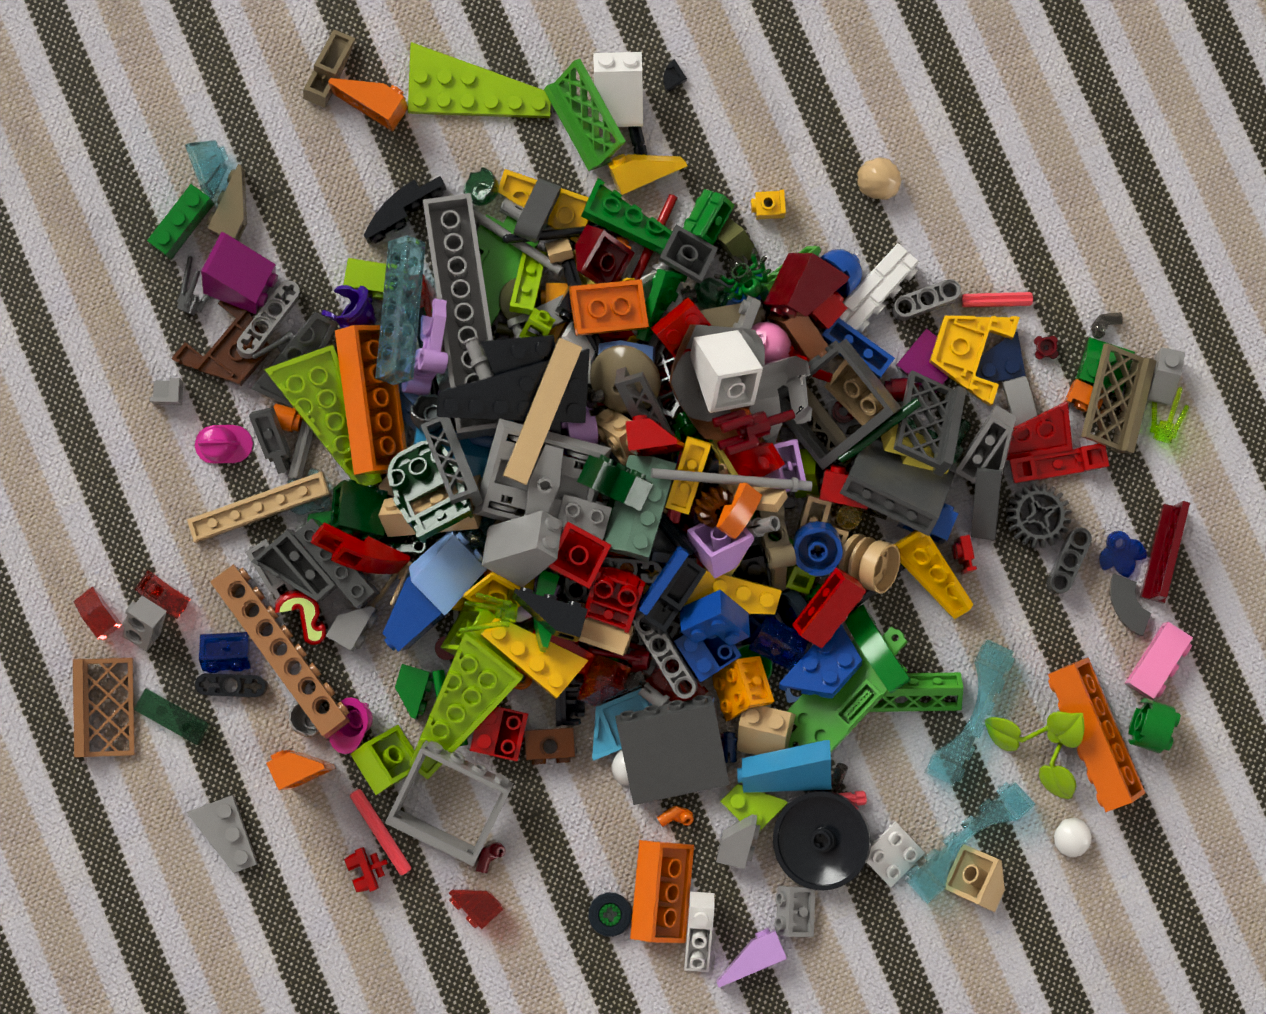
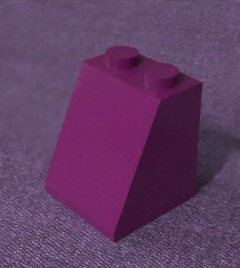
[201,232,278,314]

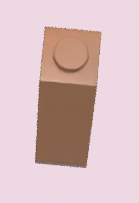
[767,314,828,361]

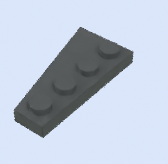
[251,312,337,408]

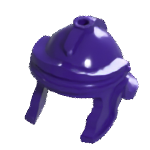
[321,285,377,329]

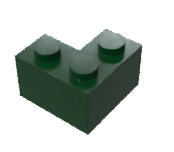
[577,455,653,511]

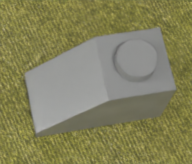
[1147,347,1185,405]

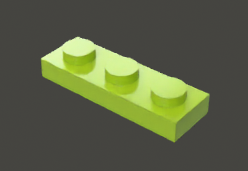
[509,251,547,315]

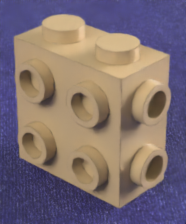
[595,408,635,466]

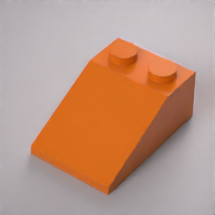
[328,78,408,132]

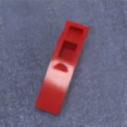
[311,522,410,574]

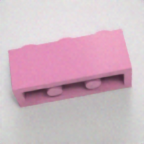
[1125,622,1193,699]

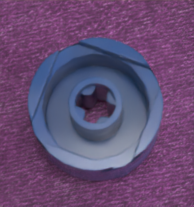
[793,521,843,576]

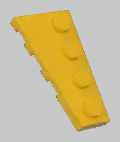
[497,169,589,242]
[894,530,974,619]
[684,568,782,614]
[480,616,589,699]

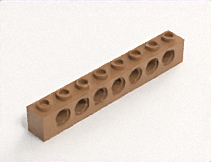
[210,564,350,739]

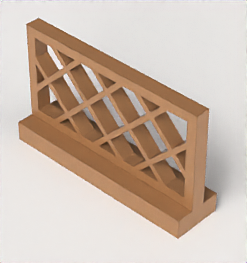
[73,658,135,758]

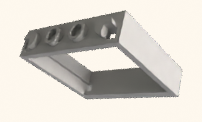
[385,740,514,866]

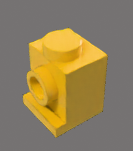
[750,189,786,220]

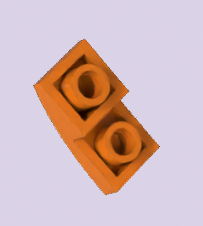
[716,483,762,539]

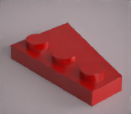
[1007,401,1073,460]

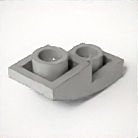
[1002,376,1037,426]

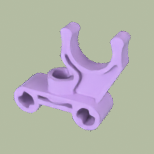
[402,298,448,395]

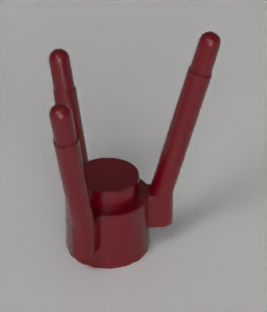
[591,642,652,674]

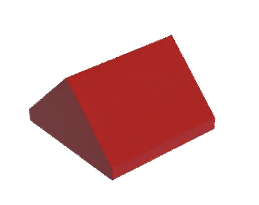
[548,522,611,589]

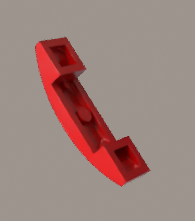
[1009,444,1109,484]

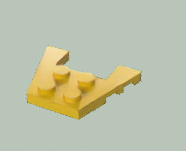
[929,316,1020,406]

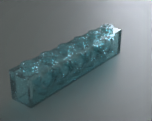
[375,235,426,385]

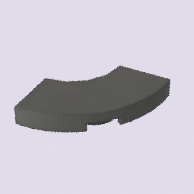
[1110,574,1151,636]

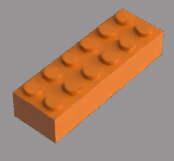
[335,325,407,475]
[1048,657,1145,812]

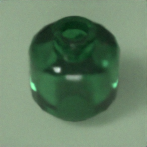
[693,277,730,309]

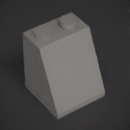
[482,510,562,587]

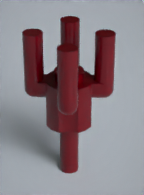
[712,409,795,456]

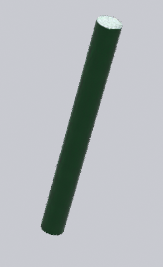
[838,398,922,465]

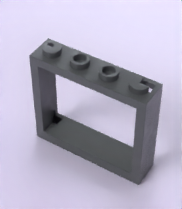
[777,339,901,470]

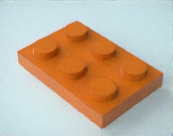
[569,279,649,336]

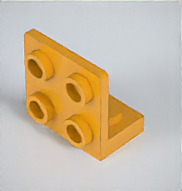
[712,656,775,721]

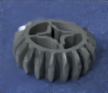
[1006,483,1072,548]

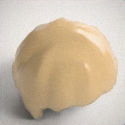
[857,157,902,200]

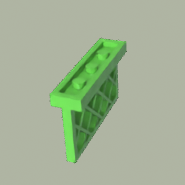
[544,59,626,171]

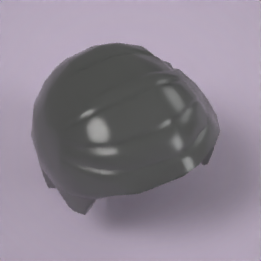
[410,394,442,433]

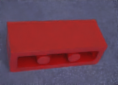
[792,567,866,648]

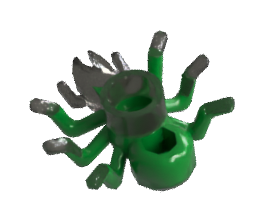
[714,248,771,300]

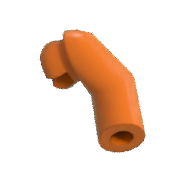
[656,806,694,827]

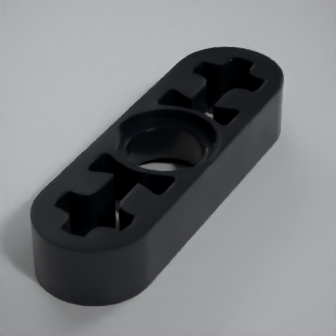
[195,673,267,698]

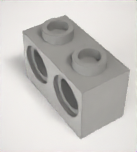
[122,596,167,652]

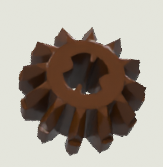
[693,485,734,529]

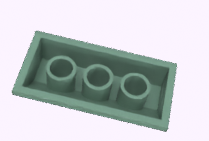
[603,455,677,563]

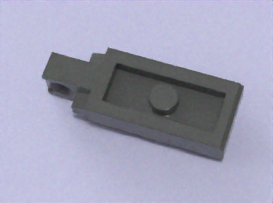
[249,407,291,474]

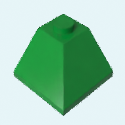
[1075,337,1135,396]

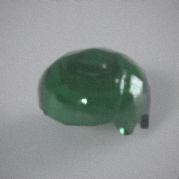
[463,167,499,206]

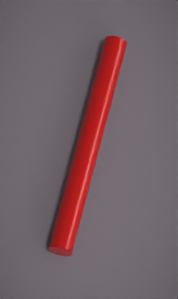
[631,194,678,280]

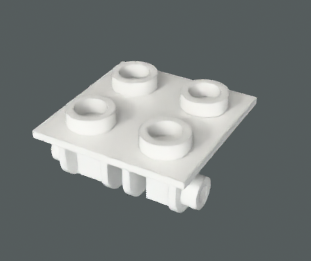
[866,821,925,887]

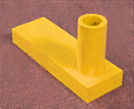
[665,436,711,515]

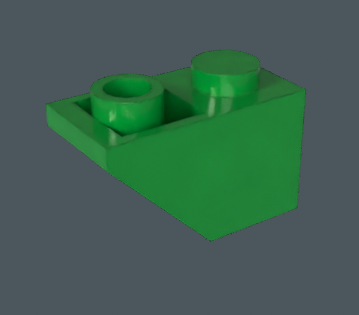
[395,664,434,719]

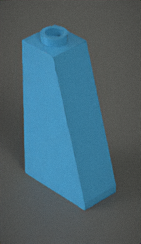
[737,740,831,793]

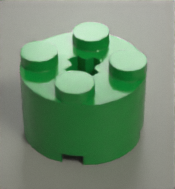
[1128,698,1181,754]

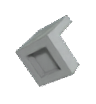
[149,378,183,406]

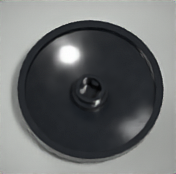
[773,791,871,891]

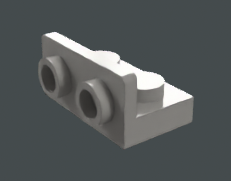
[774,886,815,937]

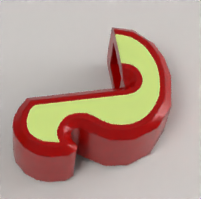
[274,590,326,645]

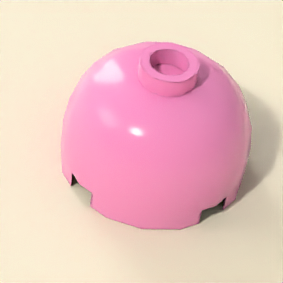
[751,322,791,364]

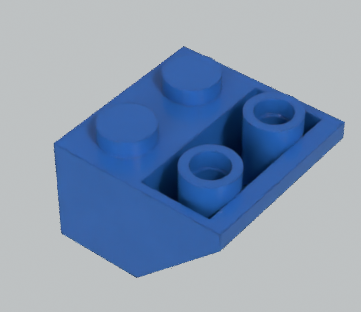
[674,634,742,683]

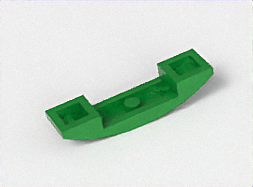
[845,604,911,693]

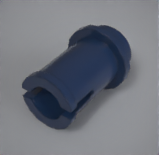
[720,732,738,763]

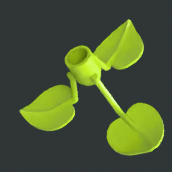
[985,712,1084,799]

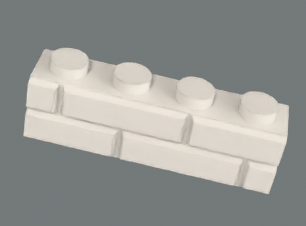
[839,243,919,333]

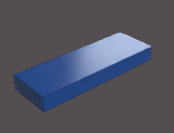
[638,546,689,615]

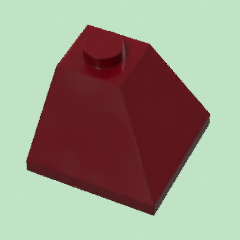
[575,224,635,284]

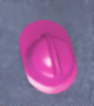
[195,425,253,464]
[329,697,373,754]

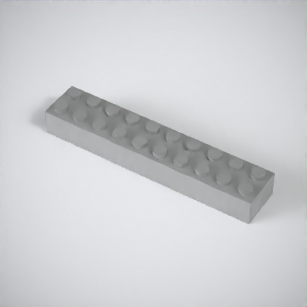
[423,193,499,440]

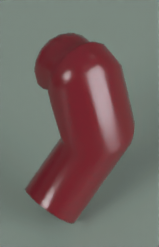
[475,842,506,874]

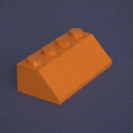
[266,750,336,790]
[630,840,694,943]

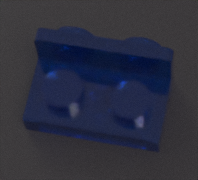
[749,616,808,670]
[199,632,251,673]

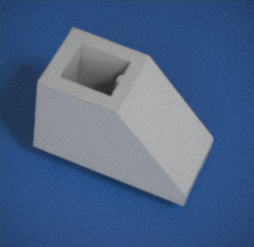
[326,606,378,651]
[716,814,760,869]

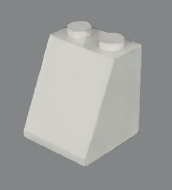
[593,52,643,127]
[690,330,763,413]

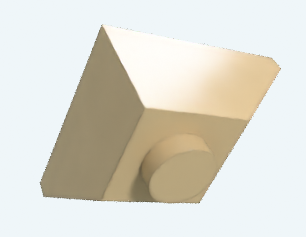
[943,843,1005,912]

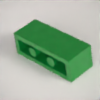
[147,184,214,260]

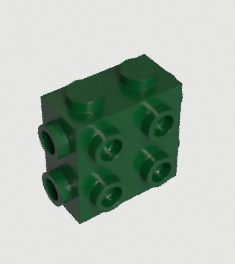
[330,479,388,541]

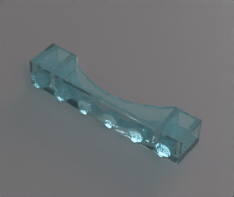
[924,639,1015,785]
[905,782,1035,904]

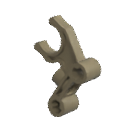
[755,505,796,593]

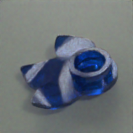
[1099,531,1147,578]

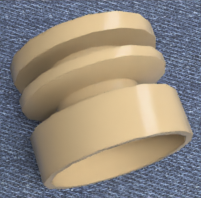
[838,533,900,594]

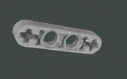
[237,281,300,359]

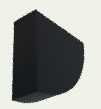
[663,59,687,93]

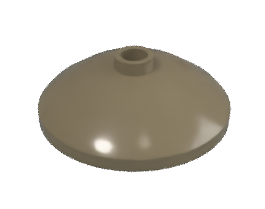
[590,345,661,415]

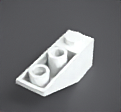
[684,892,715,972]

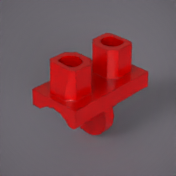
[344,847,388,892]

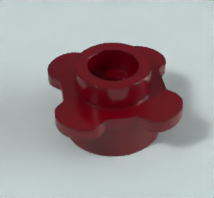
[1034,335,1059,360]

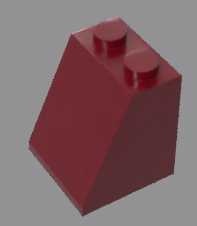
[764,253,849,318]

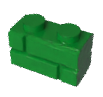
[683,189,735,245]

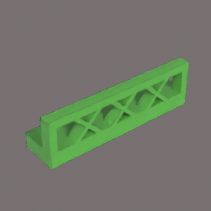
[869,672,963,712]

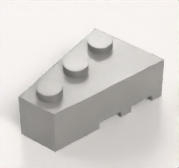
[955,405,1017,484]

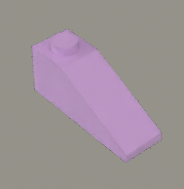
[716,928,787,987]

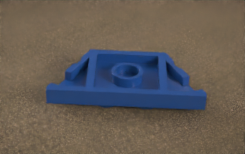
[779,624,862,699]

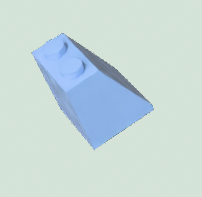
[409,531,487,615]

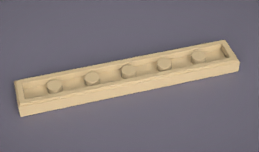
[503,338,582,485]
[187,471,331,543]

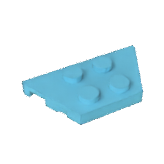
[592,689,652,761]

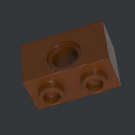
[525,728,576,765]

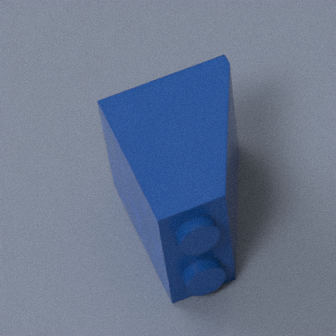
[383,576,451,652]

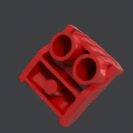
[585,567,645,633]

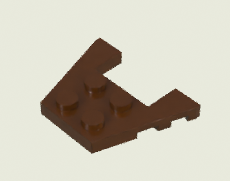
[171,300,272,386]

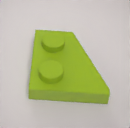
[720,784,788,830]

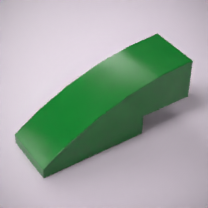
[533,570,562,653]

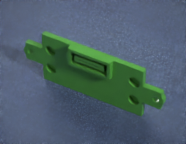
[431,214,539,327]
[787,626,908,752]

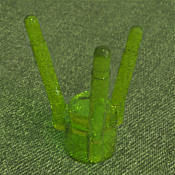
[1150,387,1189,443]
[459,593,518,633]

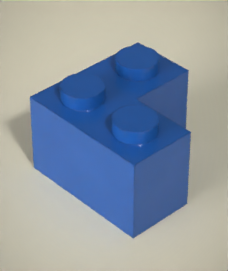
[680,590,750,646]

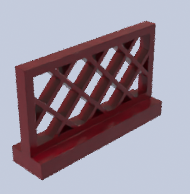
[1140,501,1190,604]

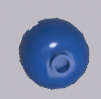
[820,249,862,297]

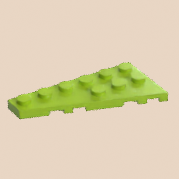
[408,42,551,118]
[263,345,382,486]
[409,629,523,780]

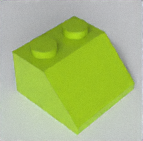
[350,725,414,795]

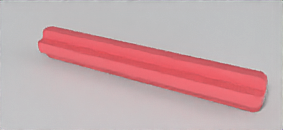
[350,789,411,875]

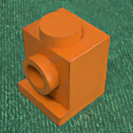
[1064,379,1103,412]

